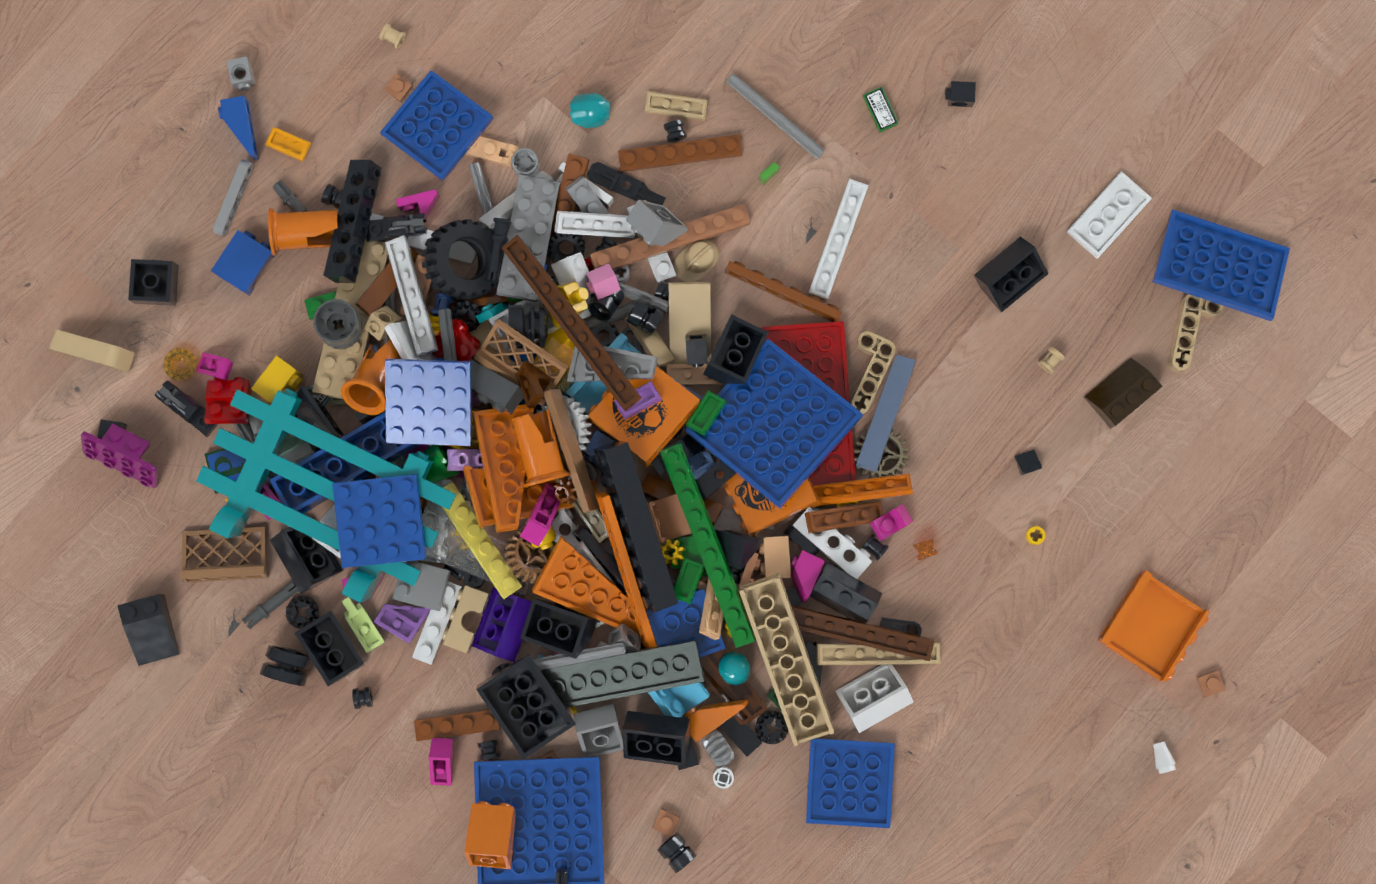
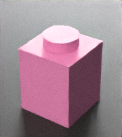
[586,263,621,300]

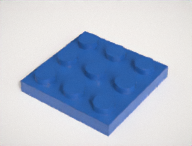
[646,589,725,657]

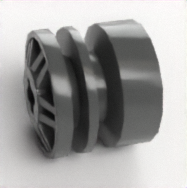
[313,299,363,349]

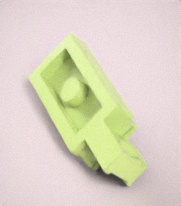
[342,597,386,653]

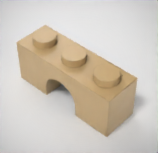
[442,585,490,653]

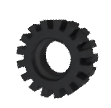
[547,232,585,263]

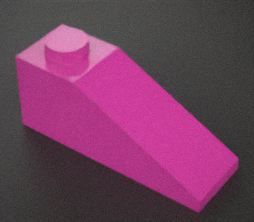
[520,482,560,547]

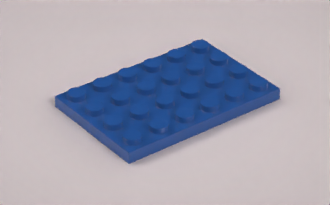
[1152,209,1290,321]

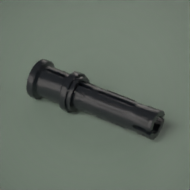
[485,218,512,283]

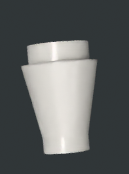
[1153,742,1176,774]

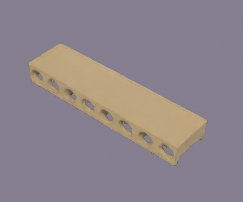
[739,573,835,746]

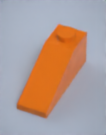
[684,699,749,742]

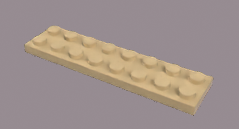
[312,239,389,400]

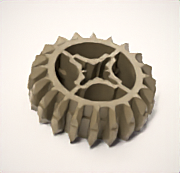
[854,429,910,479]

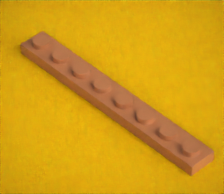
[589,204,751,270]

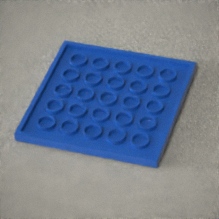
[685,339,863,509]
[474,757,605,884]

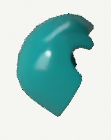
[718,651,751,686]

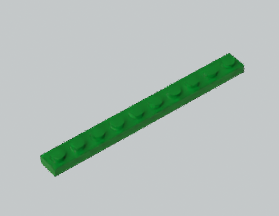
[660,443,756,648]

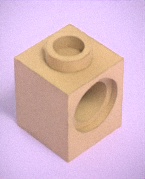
[364,305,401,341]

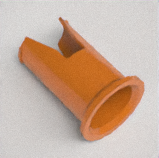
[268,208,338,256]
[341,339,402,415]
[512,410,570,487]

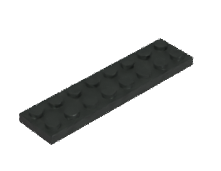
[541,639,705,708]

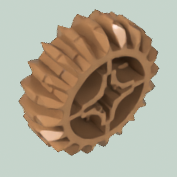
[504,529,555,584]

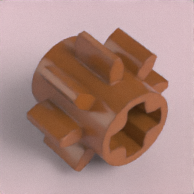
[554,478,578,505]

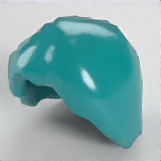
[570,93,611,128]

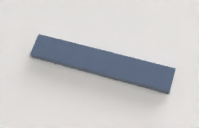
[856,355,916,473]

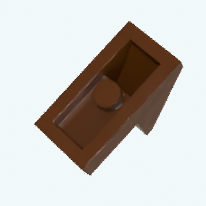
[516,361,552,408]

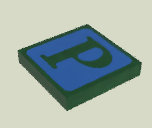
[204,448,246,494]

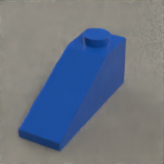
[218,96,259,160]

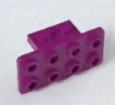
[81,424,158,488]

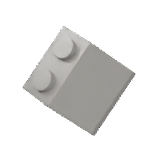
[626,200,688,246]
[392,561,451,611]
[573,704,623,757]

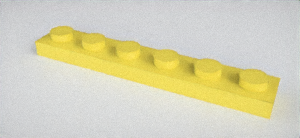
[442,482,522,599]

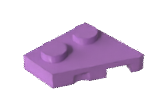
[374,604,431,644]

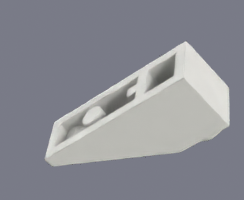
[551,252,591,319]

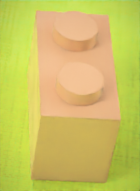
[759,536,791,579]

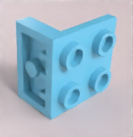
[648,682,710,717]

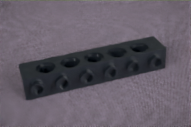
[323,160,382,283]

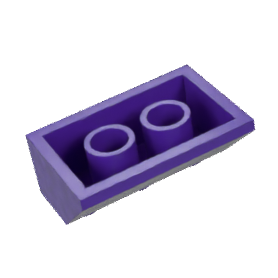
[471,587,532,662]

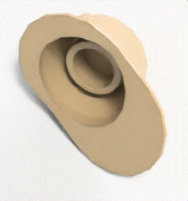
[674,240,719,282]

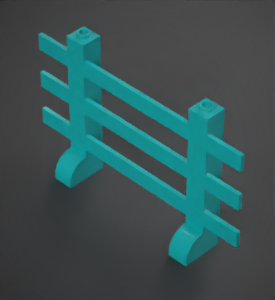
[196,388,457,603]

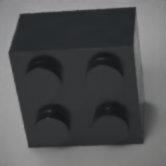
[128,259,179,306]

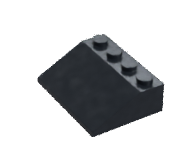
[476,654,576,759]

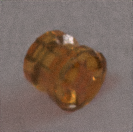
[913,538,938,560]

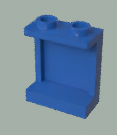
[211,230,275,296]

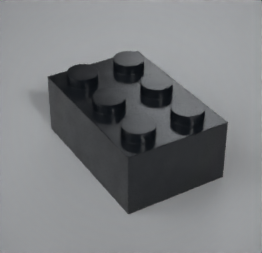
[623,711,690,767]

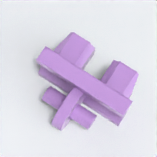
[447,449,483,471]

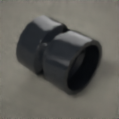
[588,288,624,321]
[626,298,664,336]
[657,832,697,873]

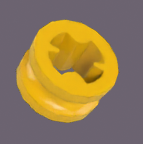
[1025,526,1046,545]

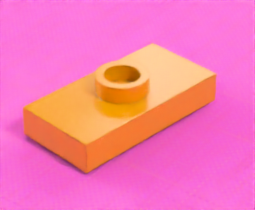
[265,127,312,162]

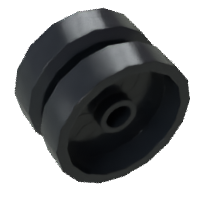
[260,645,312,686]

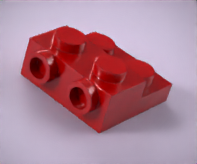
[432,319,481,361]
[204,377,252,424]

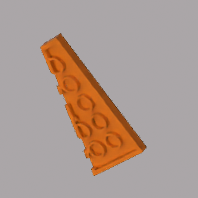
[473,404,534,533]
[463,466,598,528]
[532,536,640,635]

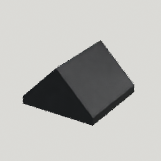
[715,530,764,570]

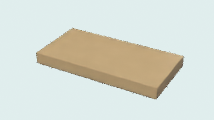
[669,282,711,364]

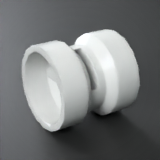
[713,766,734,789]

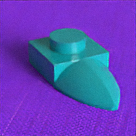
[476,302,510,323]

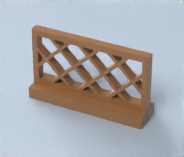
[474,319,568,406]
[180,527,268,583]

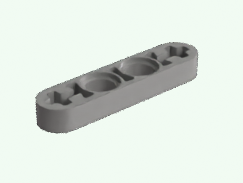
[213,159,253,237]

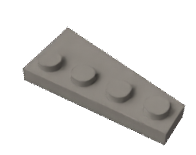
[567,346,658,382]

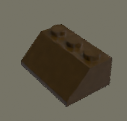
[1084,358,1163,429]

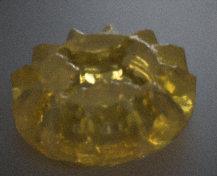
[163,348,197,381]

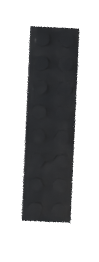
[593,441,678,612]

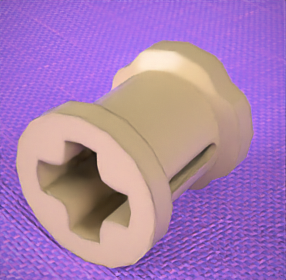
[379,23,406,49]
[1037,347,1065,374]

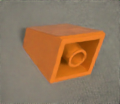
[464,801,516,869]

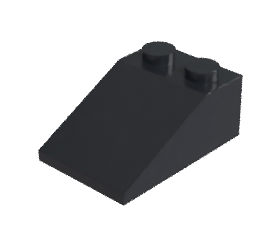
[117,594,180,666]

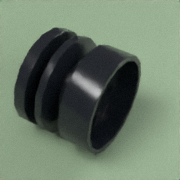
[508,305,548,349]

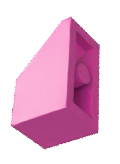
[790,550,825,603]
[429,738,454,786]

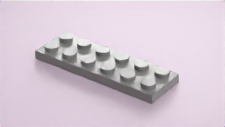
[496,174,560,302]

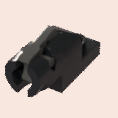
[366,213,427,242]
[155,380,218,437]

